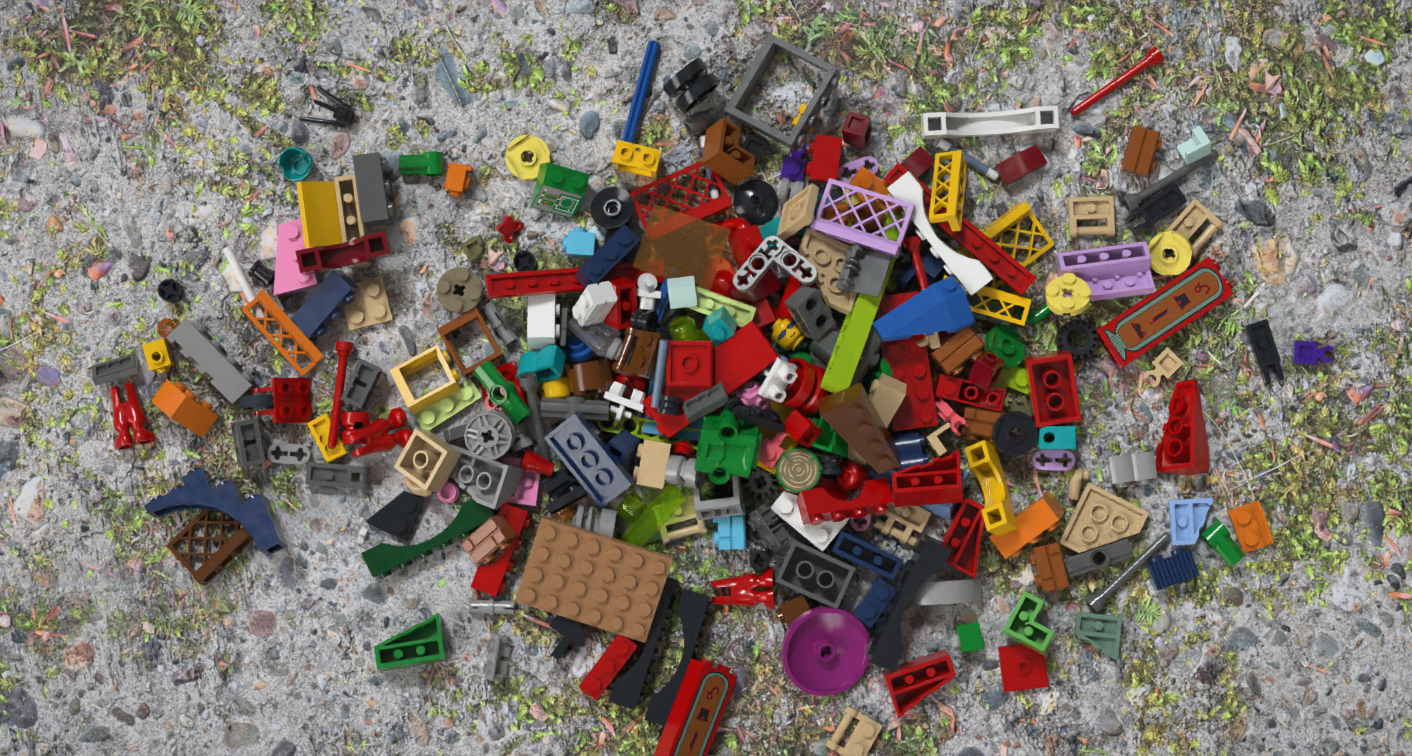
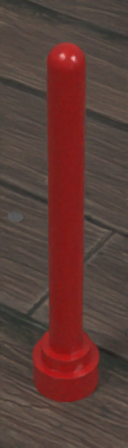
[1070,46,1164,116]
[903,235,944,341]
[327,341,354,449]

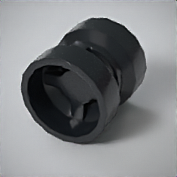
[513,251,537,272]

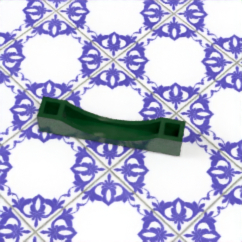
[361,499,496,579]

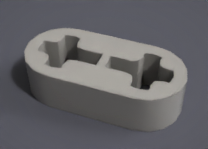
[268,443,312,465]

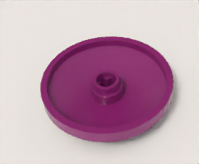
[781,606,870,696]

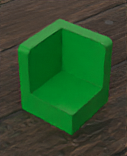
[955,622,984,653]

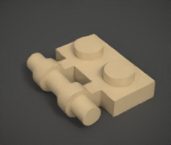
[873,492,931,547]

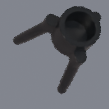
[299,86,355,128]

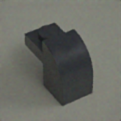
[549,615,584,660]

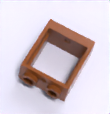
[437,307,504,378]

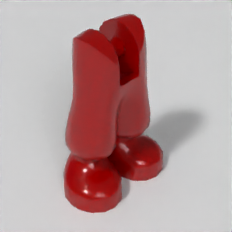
[110,382,157,450]
[347,407,412,458]
[711,567,776,610]

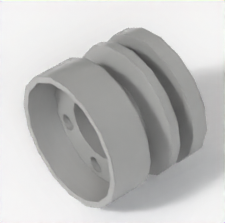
[464,409,517,460]
[572,505,617,538]

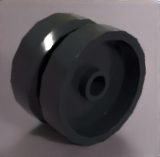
[663,58,720,114]

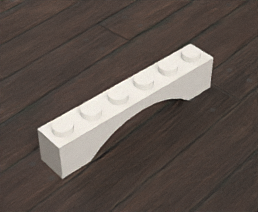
[921,105,1059,140]
[887,171,994,296]

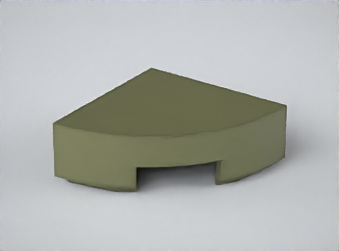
[461,234,483,264]
[1010,395,1032,417]

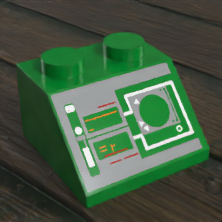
[530,163,590,219]

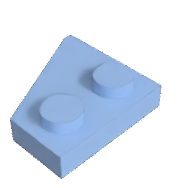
[1168,498,1213,545]

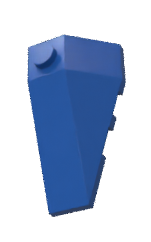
[873,276,975,342]

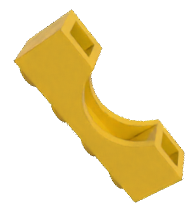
[965,440,1019,537]

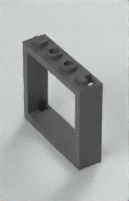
[724,33,841,151]

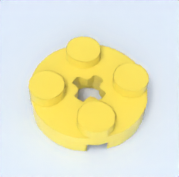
[506,135,550,180]
[1148,230,1193,276]
[1045,273,1091,316]

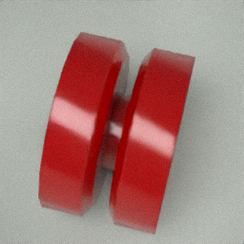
[778,358,829,415]

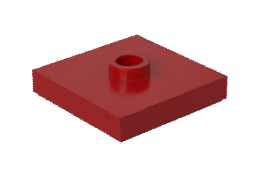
[666,340,713,387]
[998,644,1049,692]

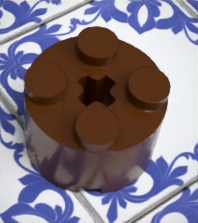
[565,357,614,396]

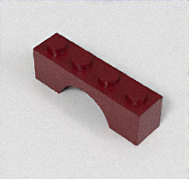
[295,231,393,276]

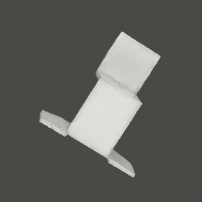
[352,527,368,547]

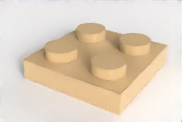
[777,183,819,241]
[344,276,394,331]

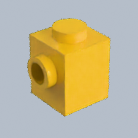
[142,338,176,374]

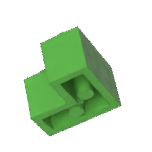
[1003,591,1055,656]

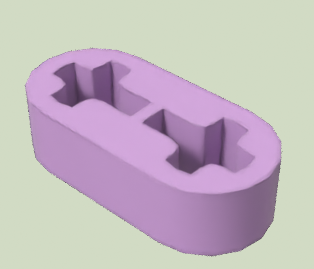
[837,156,879,184]
[1031,450,1075,471]

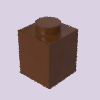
[776,594,811,627]

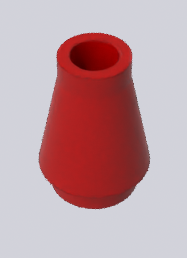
[519,450,555,476]

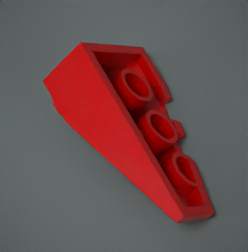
[1156,379,1209,475]

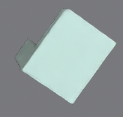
[1177,126,1211,165]
[667,276,697,309]

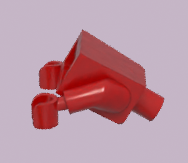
[707,217,767,281]

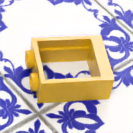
[612,140,662,179]
[390,345,461,414]

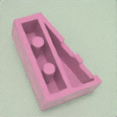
[273,219,320,298]

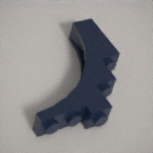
[144,467,288,556]

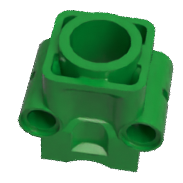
[694,406,762,484]

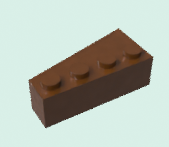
[819,382,900,474]

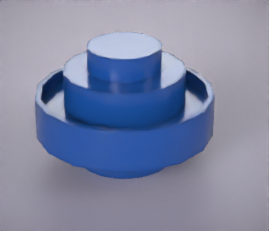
[563,333,597,362]

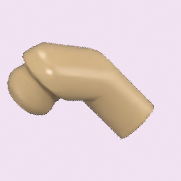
[1068,467,1090,500]
[402,476,433,497]

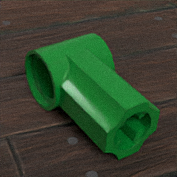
[399,151,444,177]
[1200,520,1245,567]

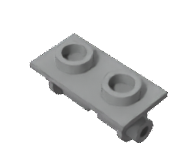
[483,633,511,681]

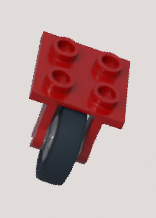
[239,377,312,423]

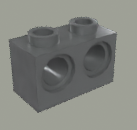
[784,285,836,341]
[341,358,383,410]
[230,418,266,467]

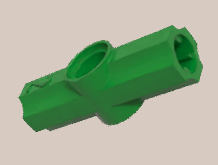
[473,360,532,425]

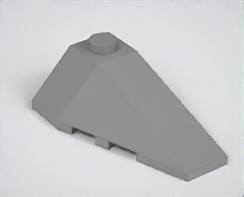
[446,442,523,510]

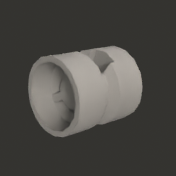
[665,455,705,489]

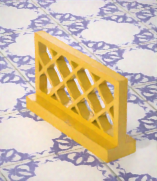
[954,201,1055,297]

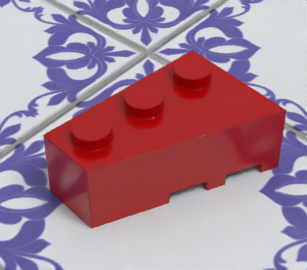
[892,449,963,507]
[941,497,985,578]
[881,649,956,719]

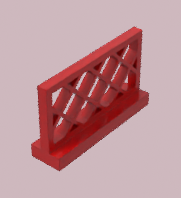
[629,161,733,243]

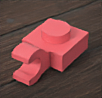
[935,398,970,436]
[758,430,788,470]

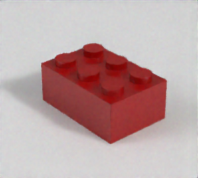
[1023,350,1081,428]

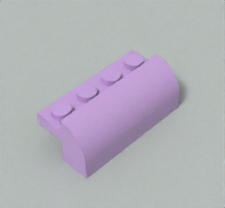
[1057,241,1155,301]

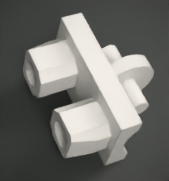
[636,273,661,310]
[758,358,798,403]
[603,381,646,422]

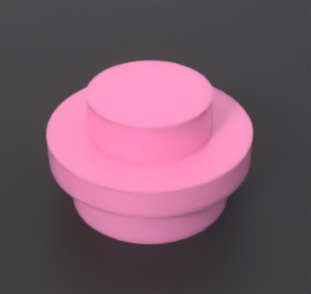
[437,481,459,503]

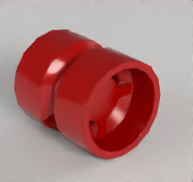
[342,412,371,445]

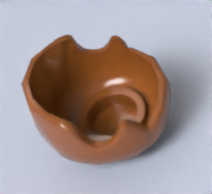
[850,201,886,233]

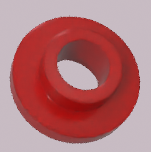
[672,441,695,460]

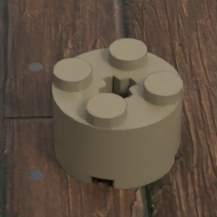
[437,267,484,314]

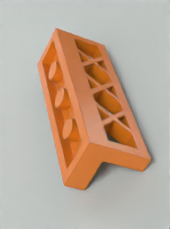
[241,289,324,377]

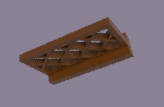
[166,495,254,586]

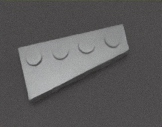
[166,319,256,405]

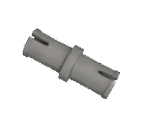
[481,301,517,346]
[469,598,516,616]

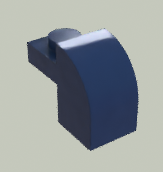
[897,250,946,293]

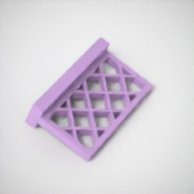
[810,178,915,259]

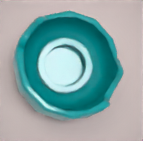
[277,147,314,182]

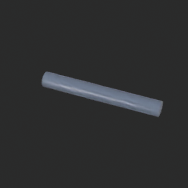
[651,339,669,408]

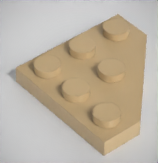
[799,228,857,315]
[1058,482,1149,553]

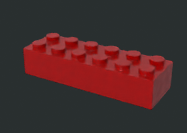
[875,291,938,432]

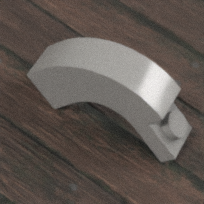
[906,579,982,605]

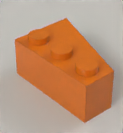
[989,490,1065,559]

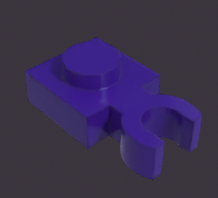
[780,144,807,182]
[1292,341,1334,365]

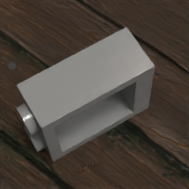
[693,472,744,520]

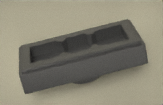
[92,353,139,386]
[681,382,729,423]

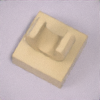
[916,332,941,349]

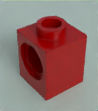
[783,409,823,448]

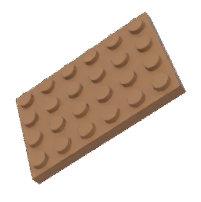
[515,515,673,643]

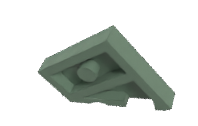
[1074,612,1122,660]

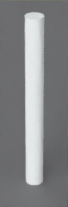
[223,246,270,328]

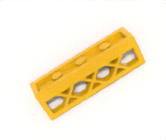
[929,150,967,232]
[943,274,1032,326]

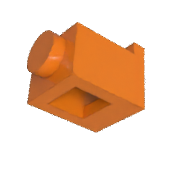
[444,162,474,198]

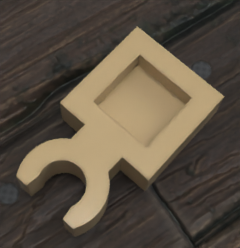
[1143,347,1184,387]

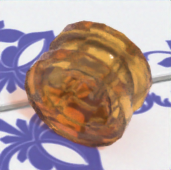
[157,318,178,339]
[554,505,576,522]

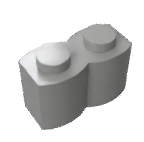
[1107,451,1157,488]

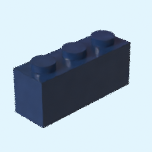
[574,224,641,288]
[291,270,360,338]
[831,528,903,580]

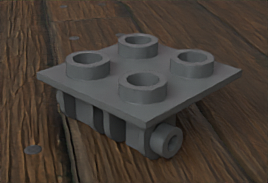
[836,243,892,297]
[745,504,790,554]

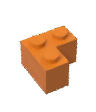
[151,379,218,438]

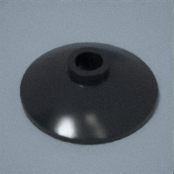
[733,180,778,224]
[590,187,635,229]

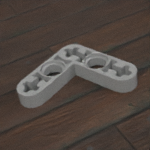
[733,236,818,293]

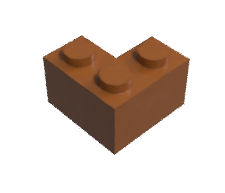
[701,118,755,185]

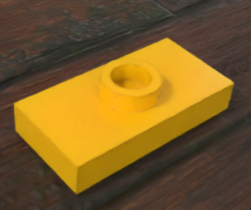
[307,413,348,463]

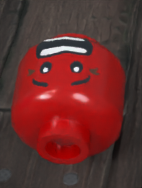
[835,460,869,491]

